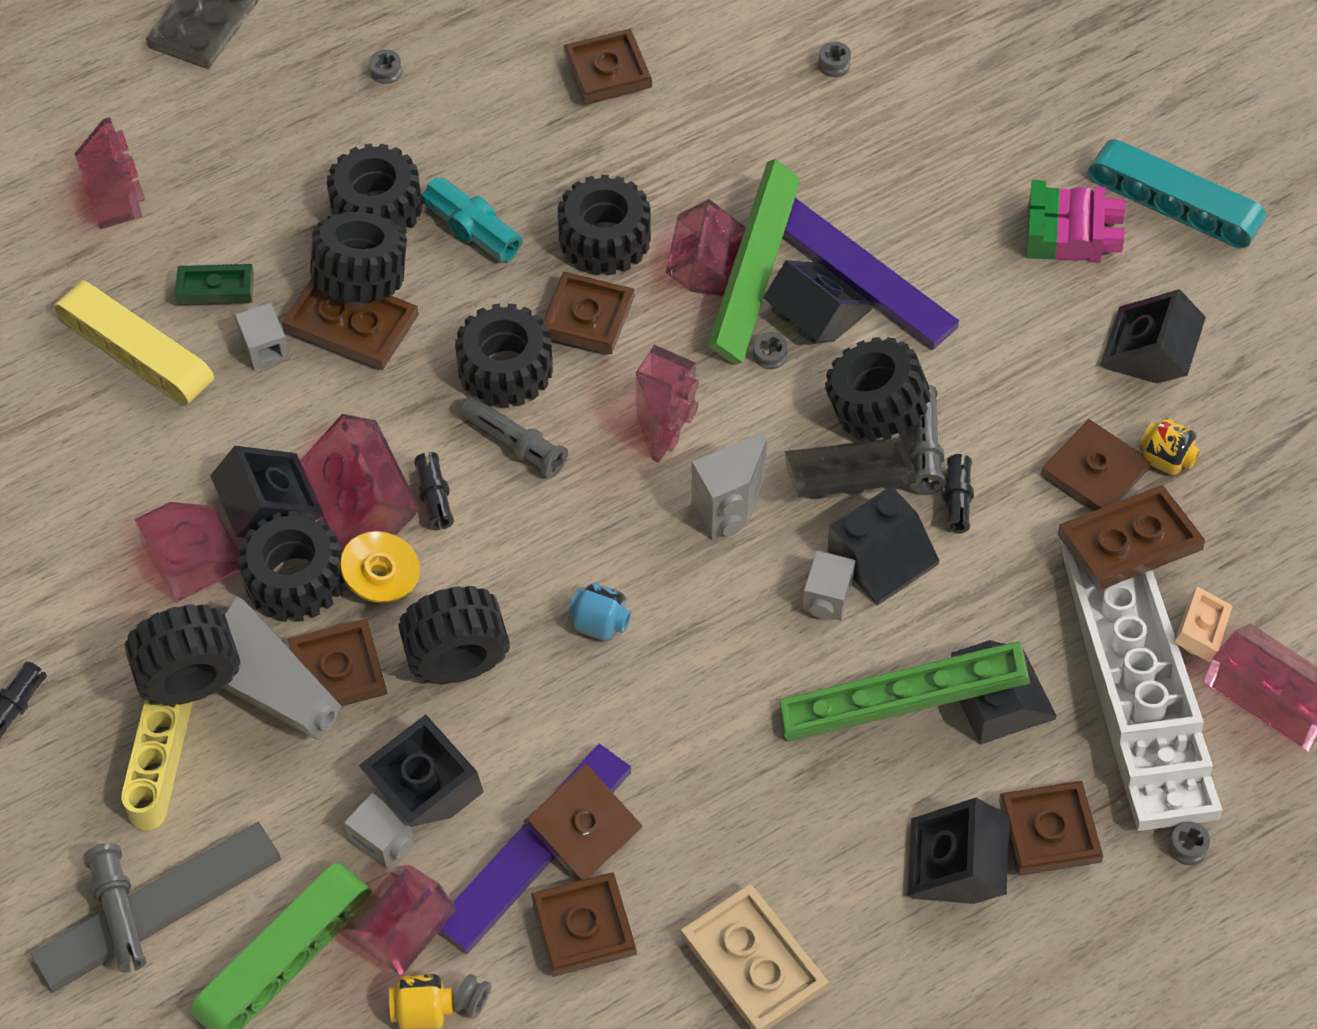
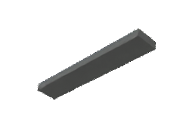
[30,821,281,993]

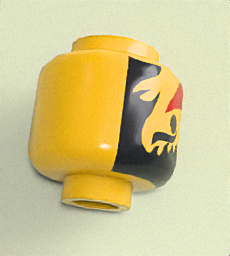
[1139,418,1201,476]
[389,974,453,1029]

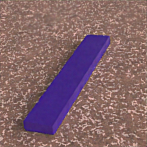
[783,198,959,350]
[433,743,631,954]

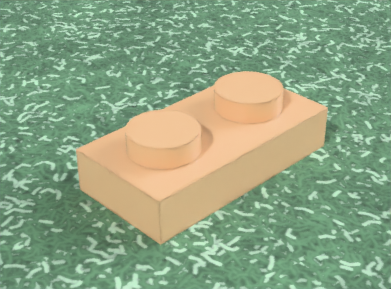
[1174,586,1232,662]

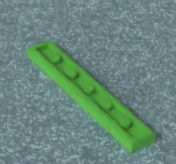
[707,159,801,365]
[779,641,1030,742]

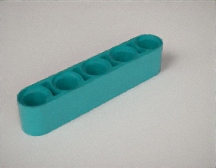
[1088,139,1267,248]

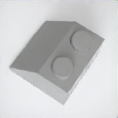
[691,432,767,540]

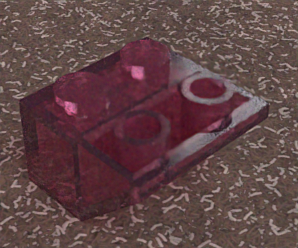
[74,117,145,229]
[665,199,746,296]
[636,344,699,463]
[339,864,457,976]

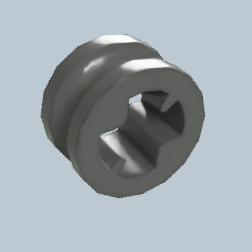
[819,42,851,77]
[369,50,402,84]
[754,332,788,369]
[1169,821,1210,865]
[453,974,491,1019]

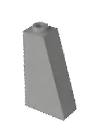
[222,597,342,741]

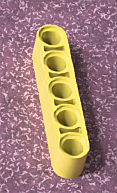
[54,280,214,406]
[121,700,193,831]

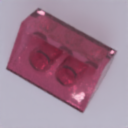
[300,414,420,554]
[1204,623,1317,751]

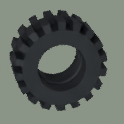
[326,144,422,234]
[558,175,651,275]
[310,211,407,303]
[455,303,553,408]
[825,337,931,442]
[238,511,344,622]
[398,586,510,684]
[124,604,241,706]

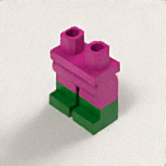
[1026,180,1125,263]

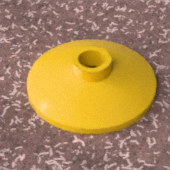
[340,531,420,603]

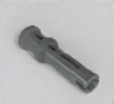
[909,384,945,495]
[460,396,568,478]
[83,843,147,973]

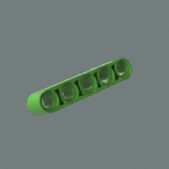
[189,862,372,1029]

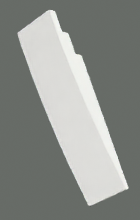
[1061,540,1223,831]

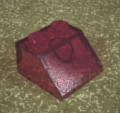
[134,502,241,602]

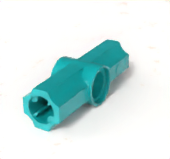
[422,177,523,263]

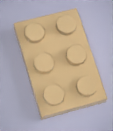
[681,883,829,1029]

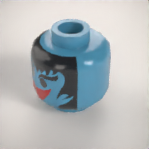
[568,583,631,642]

